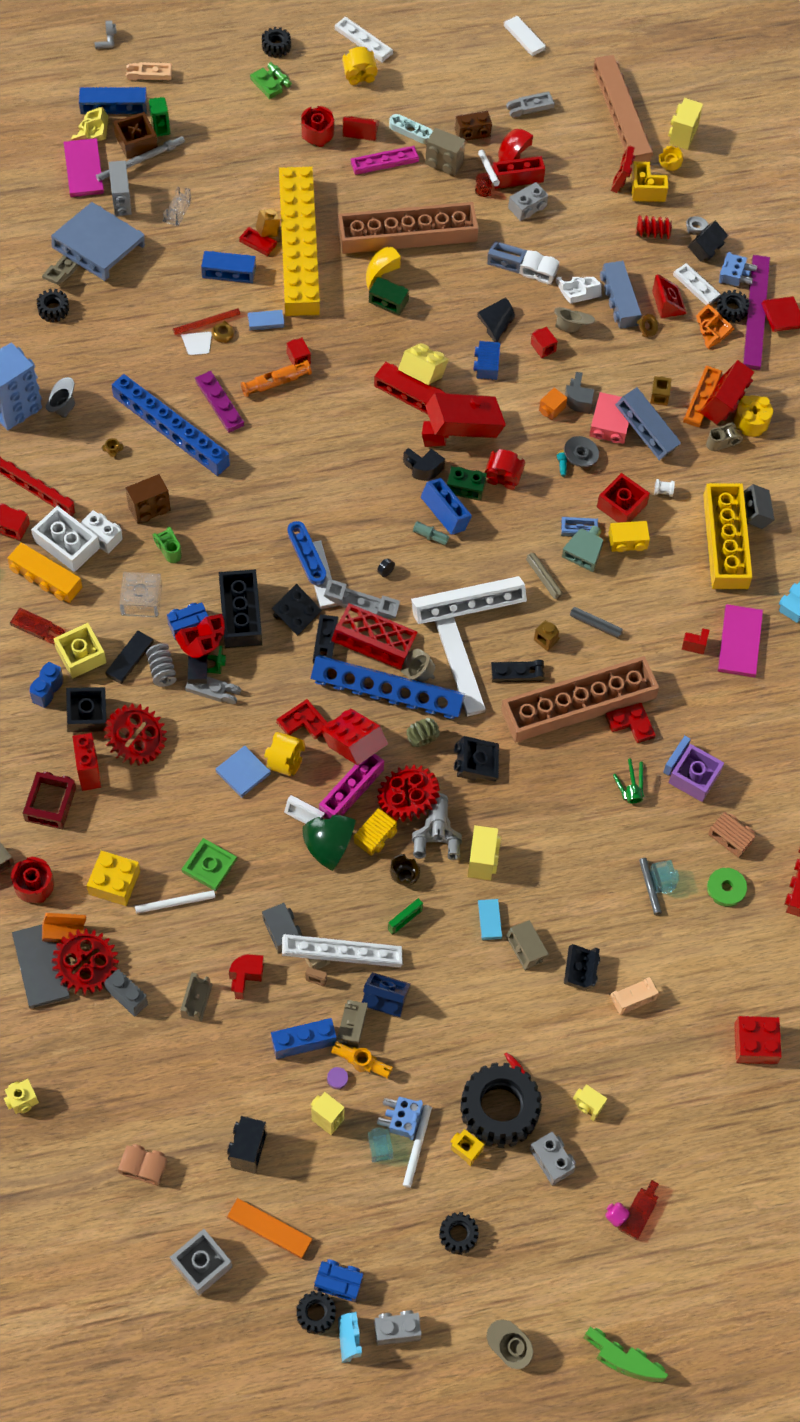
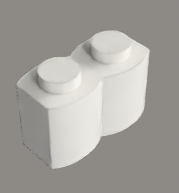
[519,250,559,284]

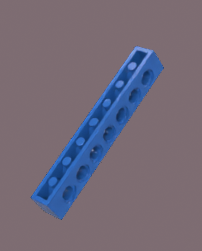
[111,374,230,476]
[310,655,465,719]

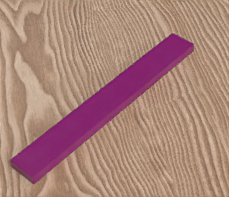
[743,255,770,370]

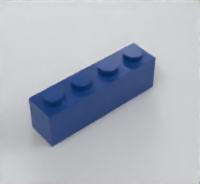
[79,87,147,114]

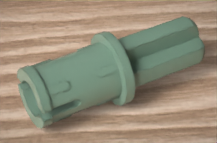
[413,521,449,545]

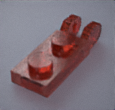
[10,608,65,645]

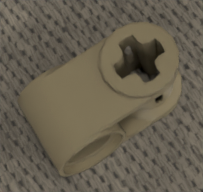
[706,423,743,451]

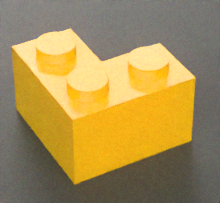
[631,161,668,202]

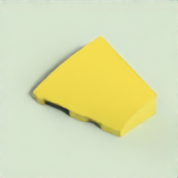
[72,107,109,141]

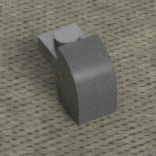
[565,372,594,414]

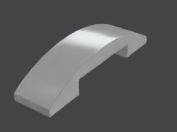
[324,579,400,618]

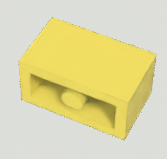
[311,1092,345,1135]

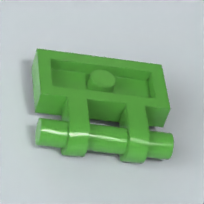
[250,62,292,99]

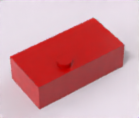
[425,393,506,438]

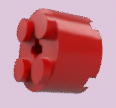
[301,106,334,147]
[485,449,526,490]
[11,857,54,903]

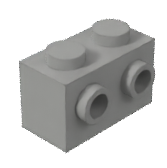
[508,182,548,221]
[530,1132,576,1186]
[374,1310,421,1346]

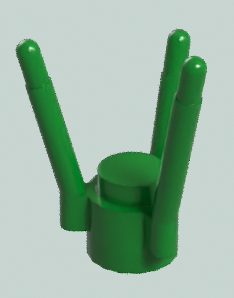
[613,758,644,804]

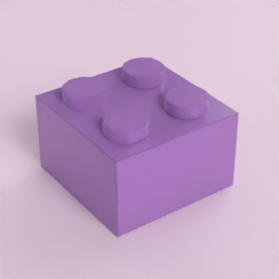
[669,744,724,802]

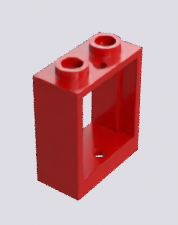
[72,733,101,791]

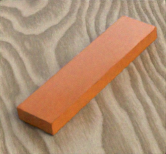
[683,365,723,428]
[227,1198,312,1259]

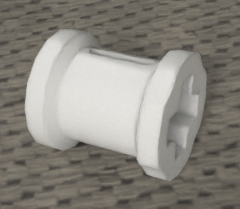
[654,479,675,497]

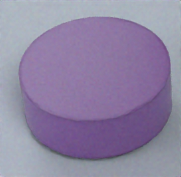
[327,1067,348,1089]

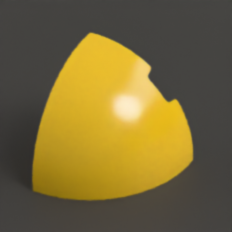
[366,246,401,290]

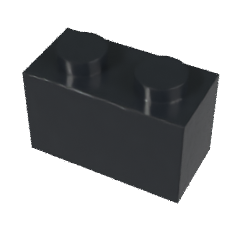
[687,220,729,262]

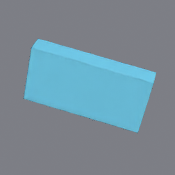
[478,899,502,940]

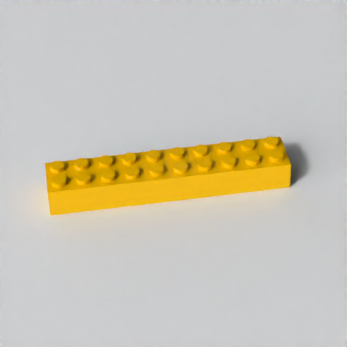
[279,167,320,316]

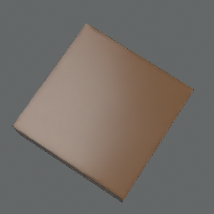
[305,967,327,986]

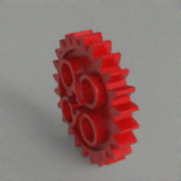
[104,703,167,766]
[377,764,441,822]
[51,928,119,995]

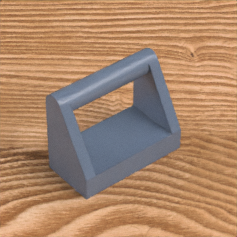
[487,241,528,274]

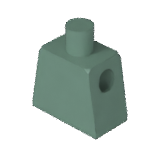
[562,526,603,572]

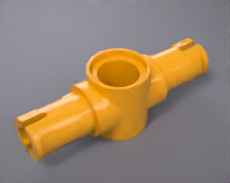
[331,1041,393,1079]

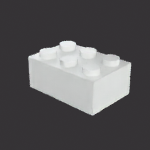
[31,506,100,572]

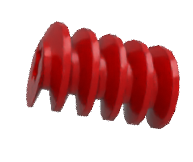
[636,215,672,239]

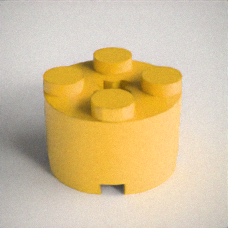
[342,47,378,85]
[734,395,773,437]
[264,732,305,776]

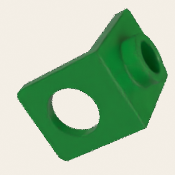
[207,646,226,674]

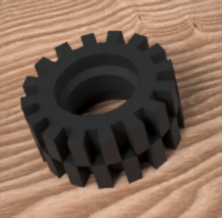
[262,27,291,58]
[36,289,69,322]
[716,290,749,323]
[439,1212,479,1255]
[296,1291,336,1334]

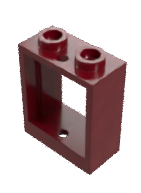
[23,771,76,830]

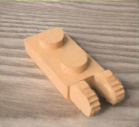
[126,62,172,81]

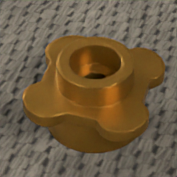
[102,438,124,457]

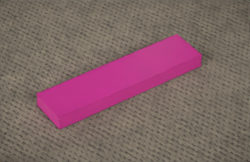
[351,146,419,175]

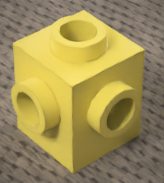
[4,1079,39,1114]

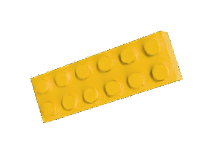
[703,483,752,589]

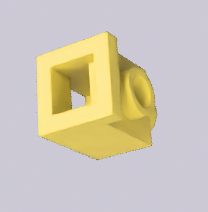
[573,1084,607,1121]

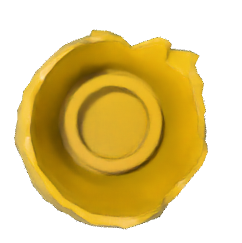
[659,146,683,171]

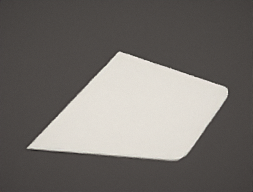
[181,332,212,355]

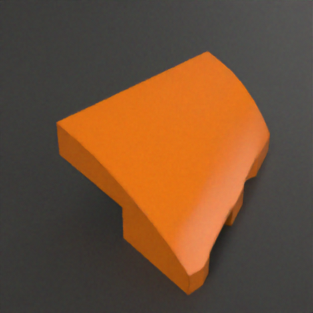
[696,304,734,349]

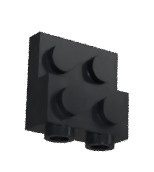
[453,736,499,781]

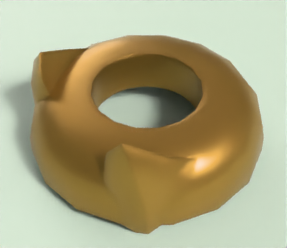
[637,314,658,337]
[211,320,234,343]

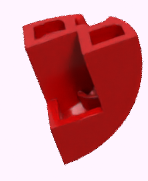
[498,129,533,162]
[175,614,225,658]

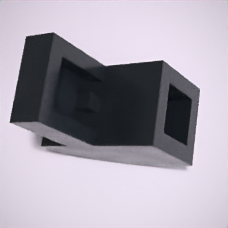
[403,448,445,481]

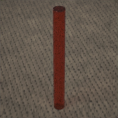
[172,308,240,335]

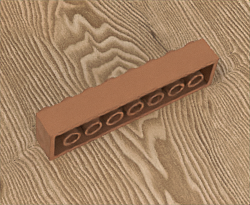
[338,202,478,254]
[501,656,659,743]

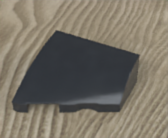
[477,297,515,342]

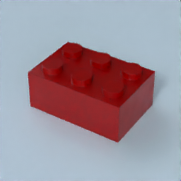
[700,360,754,425]
[320,708,388,765]

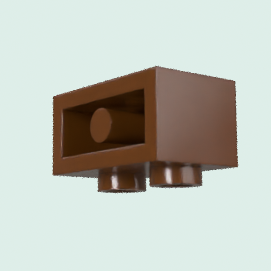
[455,111,492,141]

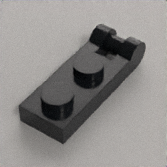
[313,614,339,664]
[491,660,545,682]

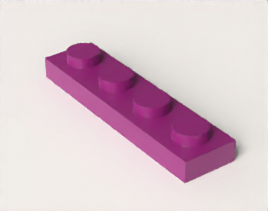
[195,371,244,433]

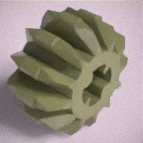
[406,718,440,747]

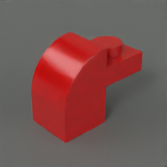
[229,954,264,1000]

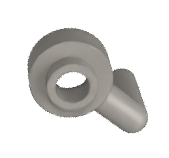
[95,20,116,49]

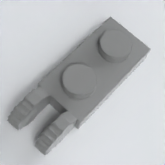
[506,91,555,117]
[185,677,242,704]

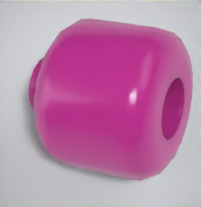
[605,1202,630,1227]

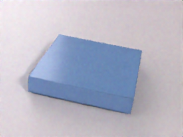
[215,746,271,798]

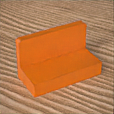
[42,913,86,943]

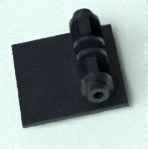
[271,583,322,636]

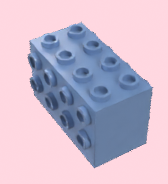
[0,342,42,431]

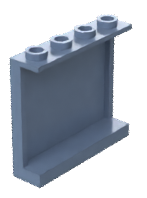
[51,202,145,281]

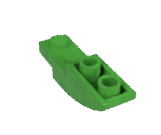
[583,1326,668,1382]

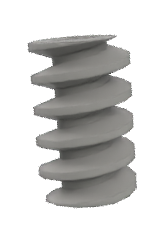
[146,643,177,687]

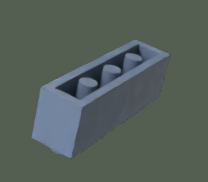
[600,261,641,329]
[615,387,681,460]

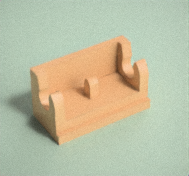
[610,977,659,1015]

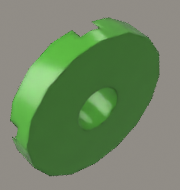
[707,868,747,907]

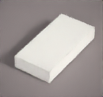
[284,795,325,824]

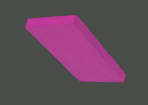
[64,138,104,197]
[718,604,763,678]

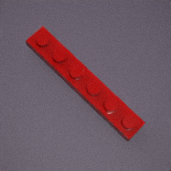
[0,456,76,516]

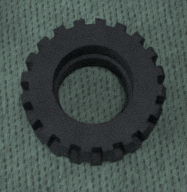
[460,1062,542,1148]

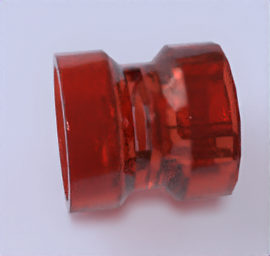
[475,173,492,197]

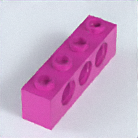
[319,754,384,819]

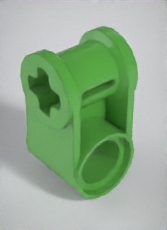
[152,527,182,563]

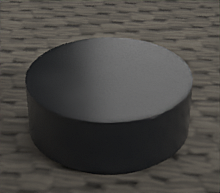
[377,558,395,577]

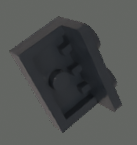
[564,944,600,991]

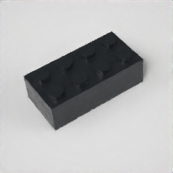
[219,569,263,648]

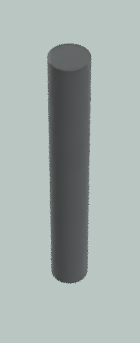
[639,858,662,915]

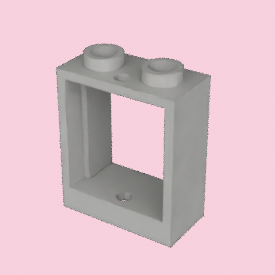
[109,160,132,216]

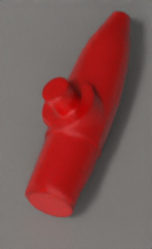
[505,1052,525,1074]

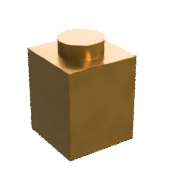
[256,209,281,237]

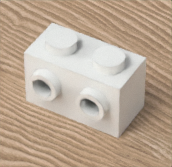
[81,510,123,554]

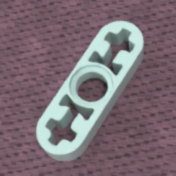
[389,114,433,144]

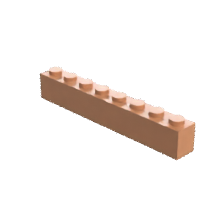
[593,55,653,167]

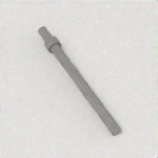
[96,136,185,181]

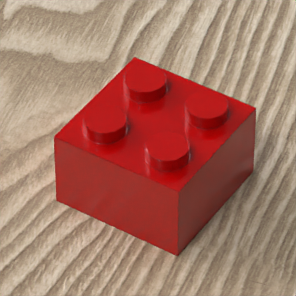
[597,473,650,523]
[734,1016,782,1065]

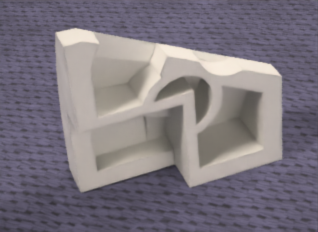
[556,277,602,304]

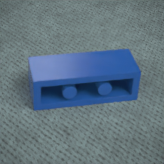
[201,251,256,283]
[421,478,472,535]
[271,1018,336,1059]

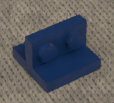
[362,972,411,1017]

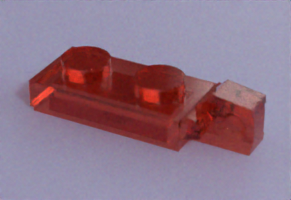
[618,1180,659,1240]

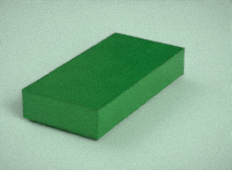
[388,898,423,935]

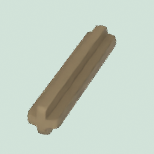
[526,552,562,599]

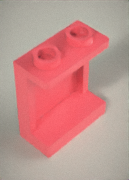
[589,392,629,444]

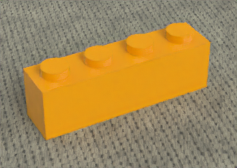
[7,542,83,603]

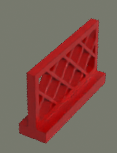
[331,603,418,670]

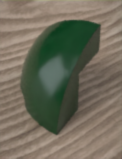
[302,815,356,871]

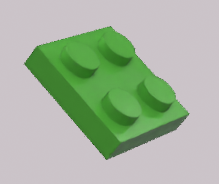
[182,838,237,891]

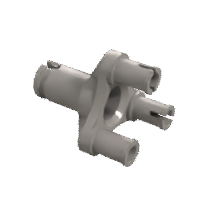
[412,793,462,860]

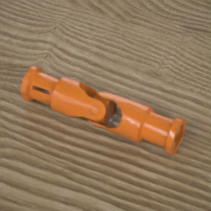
[241,360,312,397]

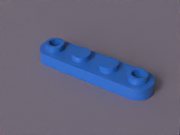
[287,521,326,585]

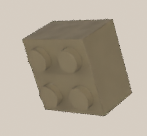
[425,128,465,176]

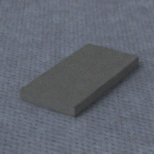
[12,924,70,1009]

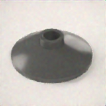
[564,436,599,467]

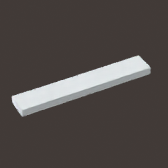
[435,617,486,717]
[282,934,403,968]

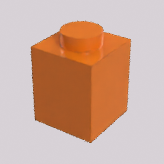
[539,388,568,420]

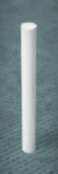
[478,150,500,186]
[135,890,215,914]
[403,1105,432,1188]

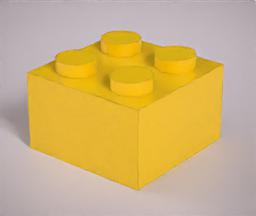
[86,850,140,906]

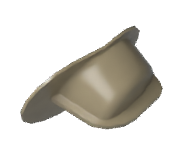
[554,307,595,333]
[401,649,435,682]
[486,1319,533,1369]

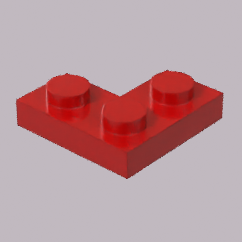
[611,145,635,193]
[276,699,327,739]
[605,703,656,743]

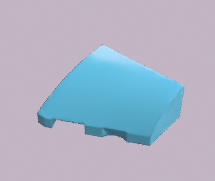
[338,1312,362,1363]

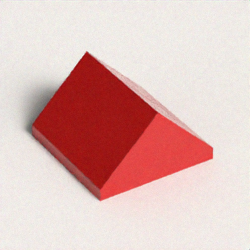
[343,116,379,141]
[652,274,687,318]

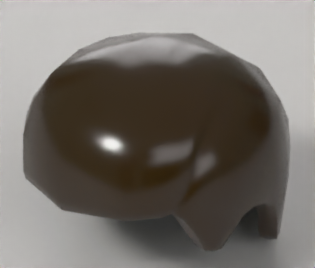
[390,854,420,886]

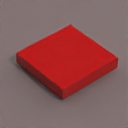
[761,296,800,332]

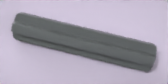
[570,607,623,638]

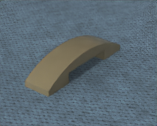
[42,255,79,285]

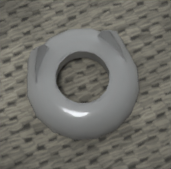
[686,216,708,233]

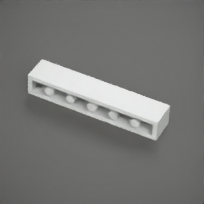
[411,576,527,624]

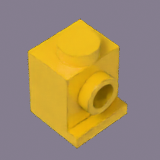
[450,1129,484,1166]

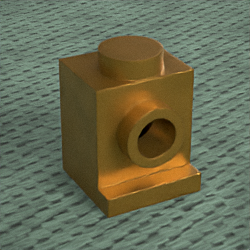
[650,376,672,406]
[534,620,560,651]

